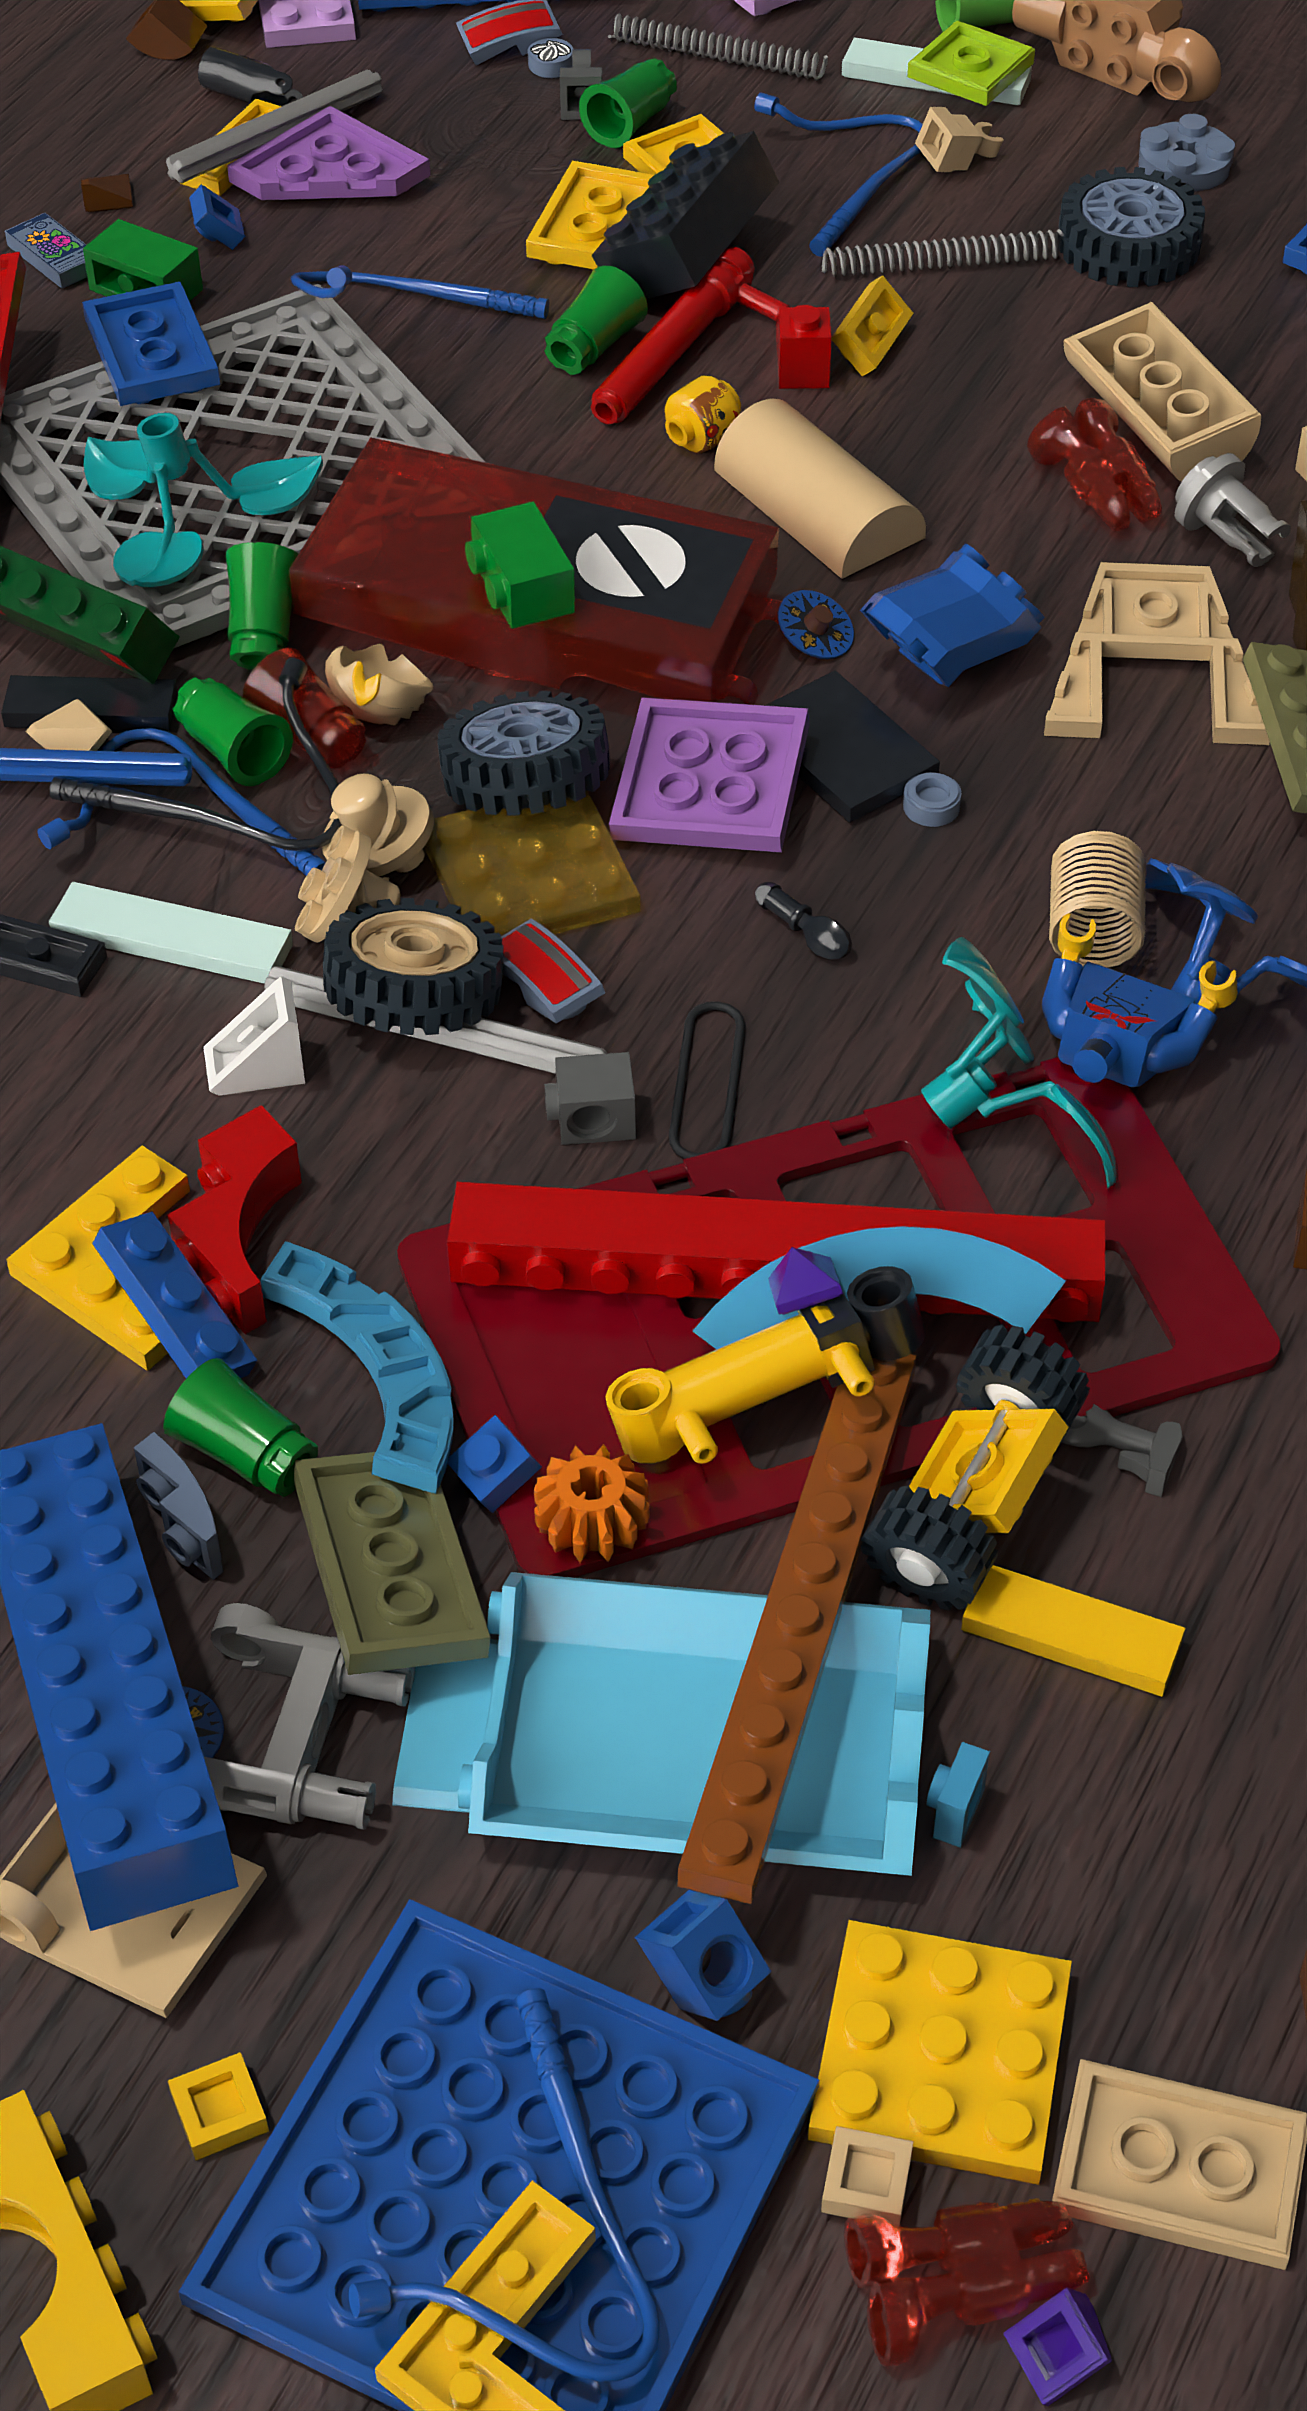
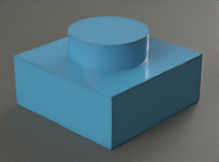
[926,1742,990,1848]

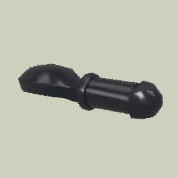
[755,882,852,960]

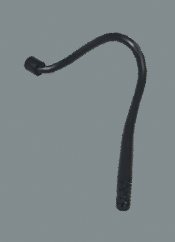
[50,658,342,851]

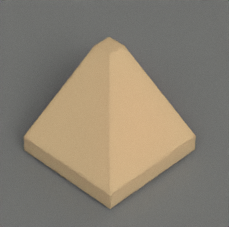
[26,699,112,751]

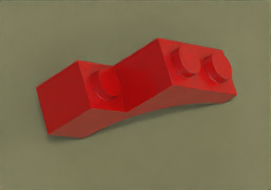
[168,1105,302,1335]

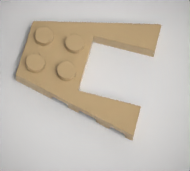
[1044,562,1270,745]

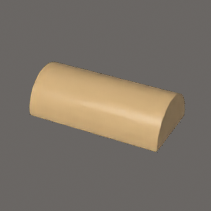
[1064,302,1261,482]
[714,399,926,579]

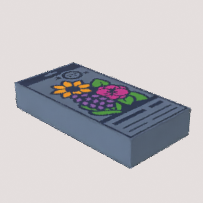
[5,213,87,288]

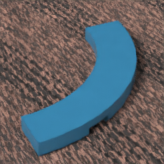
[693,1226,1066,1349]
[260,1241,454,1494]

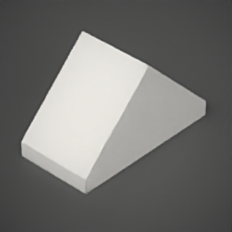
[204,976,305,1096]

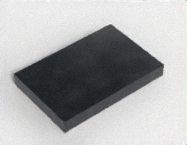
[764,670,940,823]

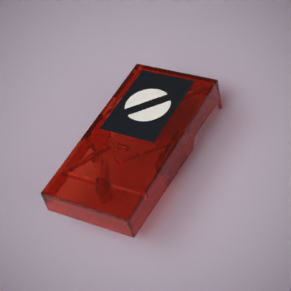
[289,437,782,705]

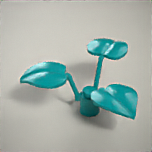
[84,413,323,587]
[921,937,1117,1189]

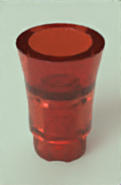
[242,648,366,769]

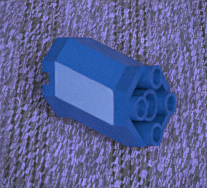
[860,544,1045,687]

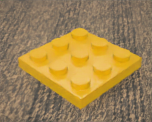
[808,1920,1072,2185]

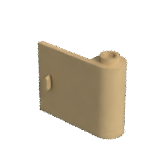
[0,1803,267,2018]

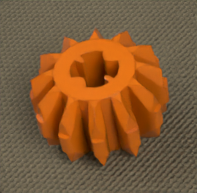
[534,1444,650,1563]

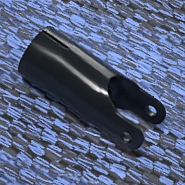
[198,47,303,107]

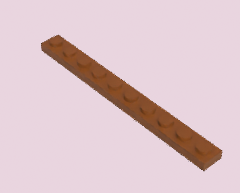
[677,1354,917,1904]

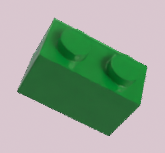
[83,219,203,302]
[465,501,575,629]

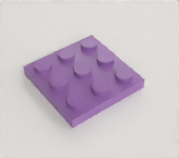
[609,698,810,853]

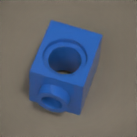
[635,1890,771,2021]

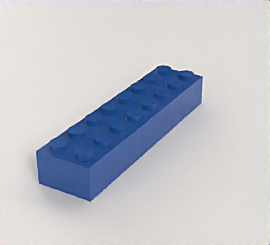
[0,1423,239,1931]

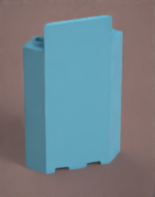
[392,1572,930,1876]

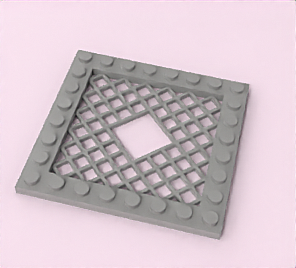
[0,284,518,648]

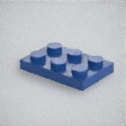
[82,282,220,406]

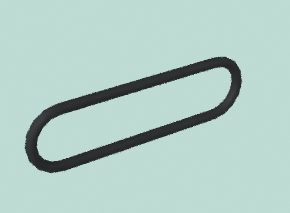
[669,1001,745,1159]

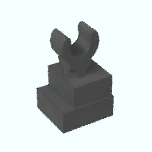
[560,49,602,120]

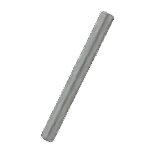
[166,69,383,183]
[264,966,607,1074]

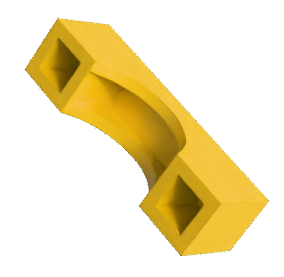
[0,2090,157,2411]

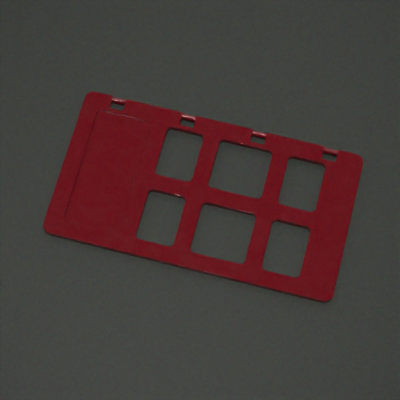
[397,1057,1280,1578]

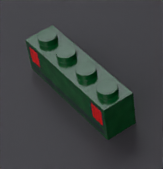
[0,546,180,684]

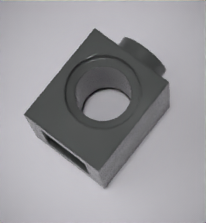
[544,1052,636,1145]

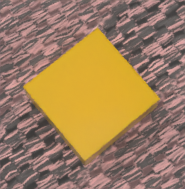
[168,2052,269,2161]

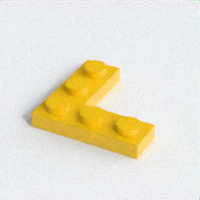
[6,1145,190,1371]
[375,2180,596,2411]

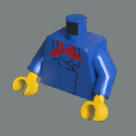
[1042,913,1238,1087]

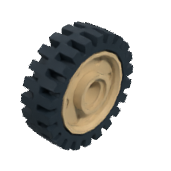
[323,898,504,1035]

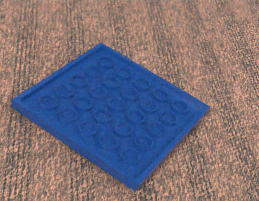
[178,1899,820,2411]

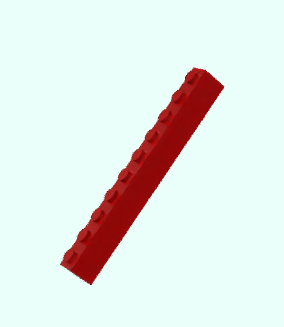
[447,1182,1105,1322]

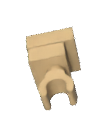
[915,107,1004,172]

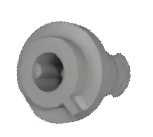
[1175,453,1291,567]

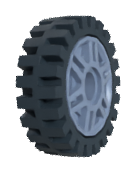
[1058,167,1205,287]
[437,691,610,816]

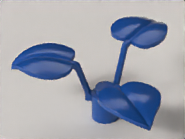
[1145,858,1307,1004]

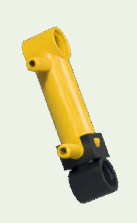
[605,1266,926,1464]

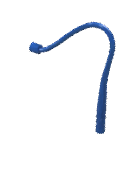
[754,92,923,256]
[291,265,550,319]
[37,728,326,876]
[349,1988,660,2382]

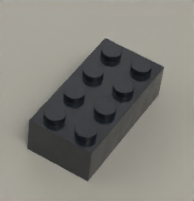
[592,131,779,299]

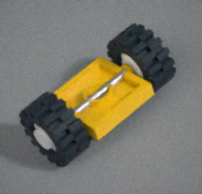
[861,1325,1090,1610]

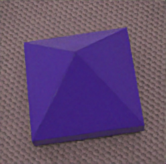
[768,1247,843,1315]

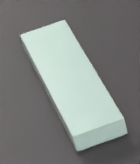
[842,37,1032,105]
[49,882,293,984]

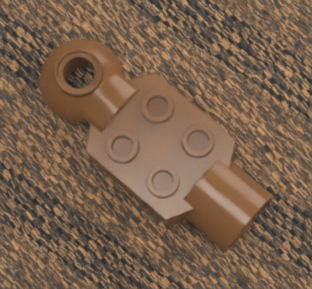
[1012,0,1221,103]

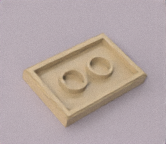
[1050,2059,1307,2270]

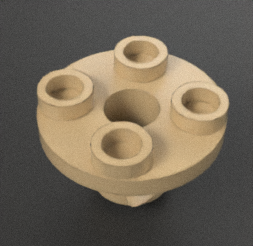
[322,774,434,876]
[295,825,400,943]

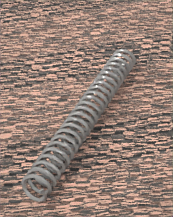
[608,13,828,81]
[822,229,1064,277]

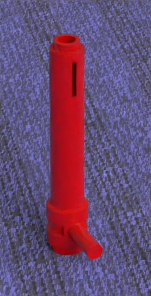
[591,247,790,424]

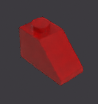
[776,305,831,389]

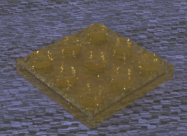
[424,790,640,936]

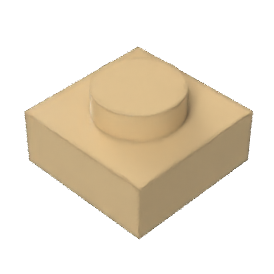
[821,2126,914,2228]

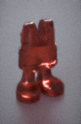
[1027,398,1162,532]
[844,2198,1090,2367]

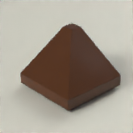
[81,174,133,212]

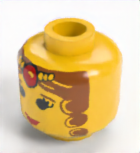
[665,375,741,454]

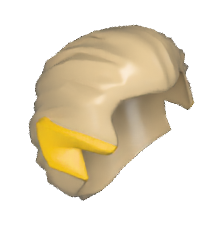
[325,644,433,726]

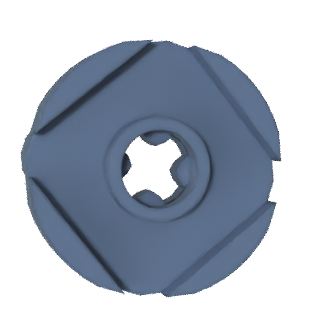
[1138,114,1235,191]

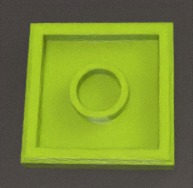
[907,20,1035,106]

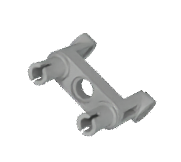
[204,1603,415,1830]

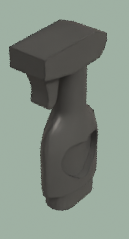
[1061,1404,1183,1497]

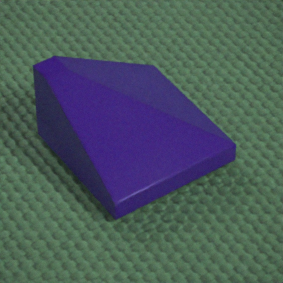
[1003,2288,1112,2406]

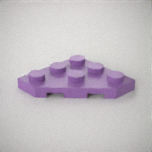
[227,106,430,200]

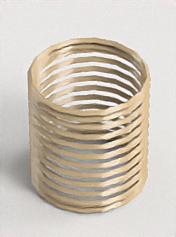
[1049,831,1146,968]

